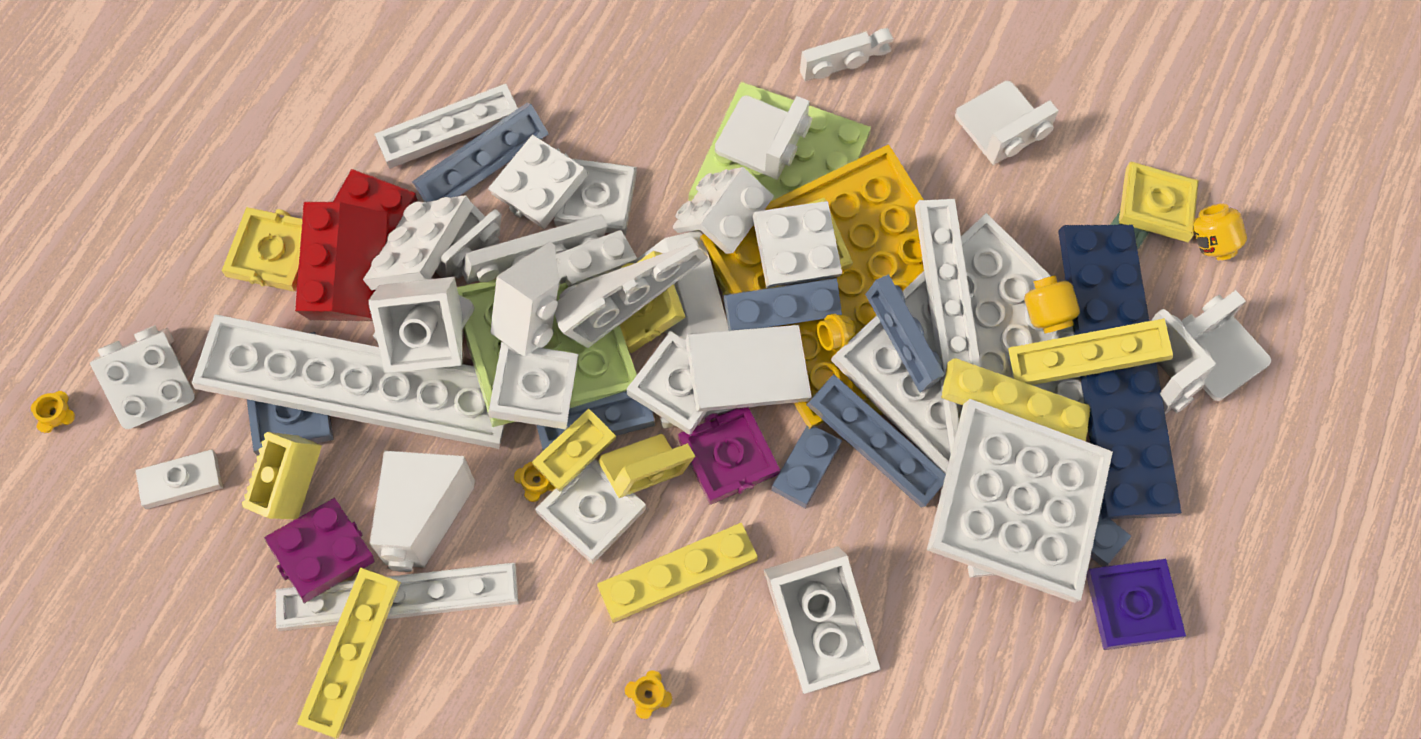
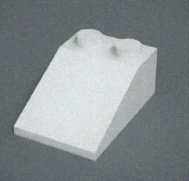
[764,546,880,694]

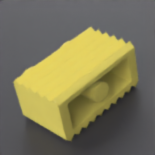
[241,432,322,520]

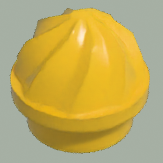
[817,314,856,351]

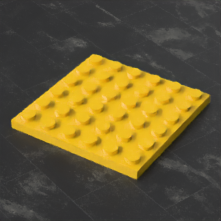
[700,144,924,429]

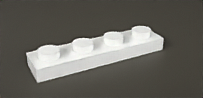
[375,84,518,169]
[461,214,608,284]

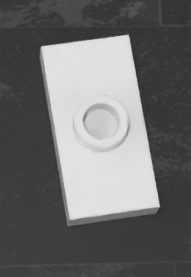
[136,449,223,510]

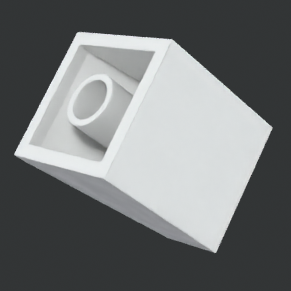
[370,451,475,572]

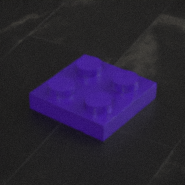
[1086,559,1186,650]

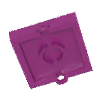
[678,407,780,505]
[264,497,375,604]

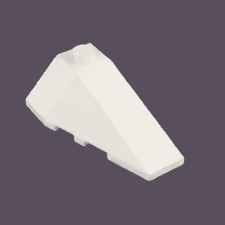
[637,230,729,340]
[554,243,708,348]

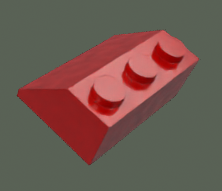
[295,202,389,321]

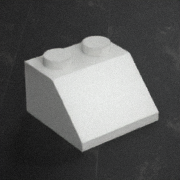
[490,241,559,357]
[368,277,462,373]

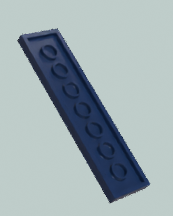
[1058,225,1182,520]

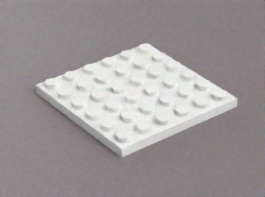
[831,213,1088,474]

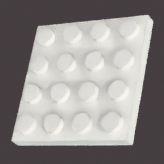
[927,399,1113,602]

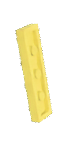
[1008,318,1173,385]
[941,358,1090,441]
[597,522,758,623]
[297,567,401,738]

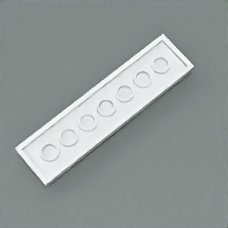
[192,314,505,449]

